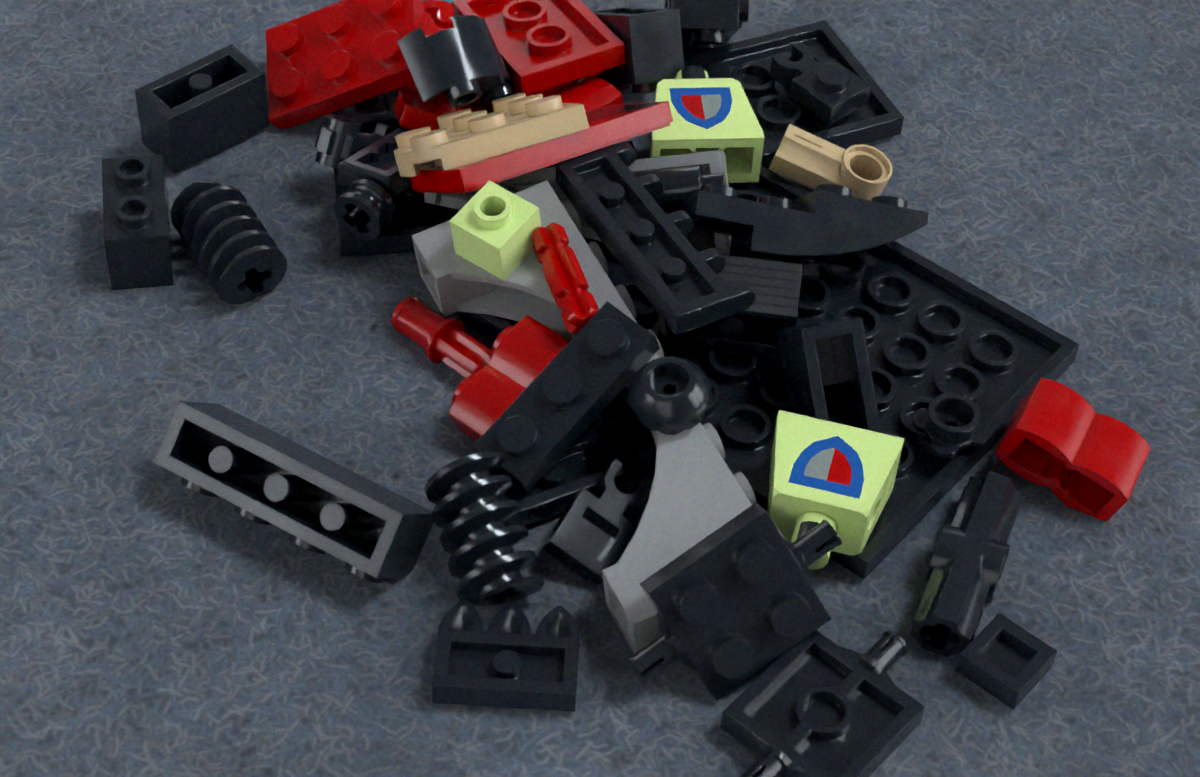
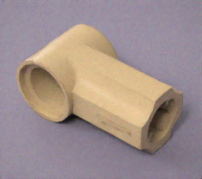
[768,124,893,201]

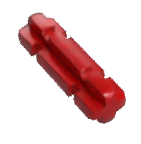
[531,222,599,334]

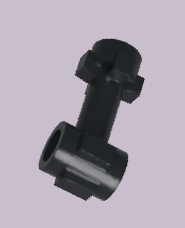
[315,114,396,169]

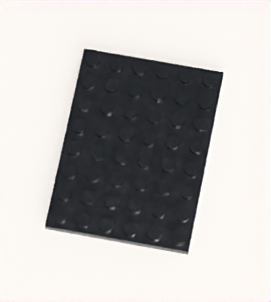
[462,157,1080,579]

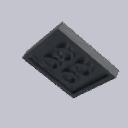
[683,20,904,169]

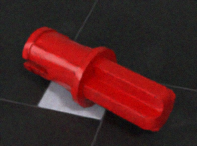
[391,296,492,378]

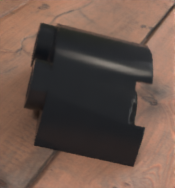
[397,15,517,111]

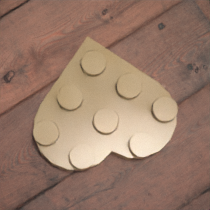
[393,93,589,177]

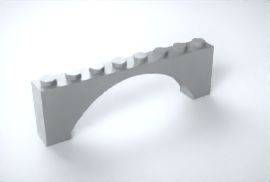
[412,180,782,654]

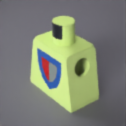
[650,66,764,183]
[767,410,904,570]

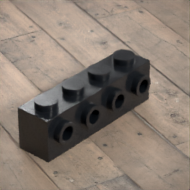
[154,401,434,583]

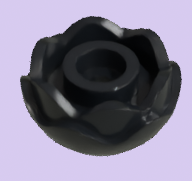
[628,356,713,435]

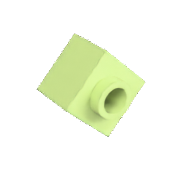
[449,180,542,281]

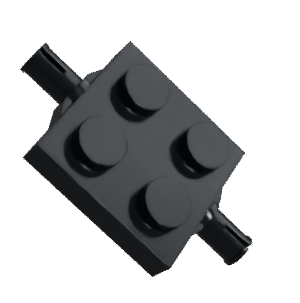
[627,502,842,700]
[720,630,925,777]

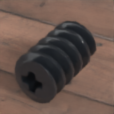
[170,180,287,304]
[424,451,545,606]

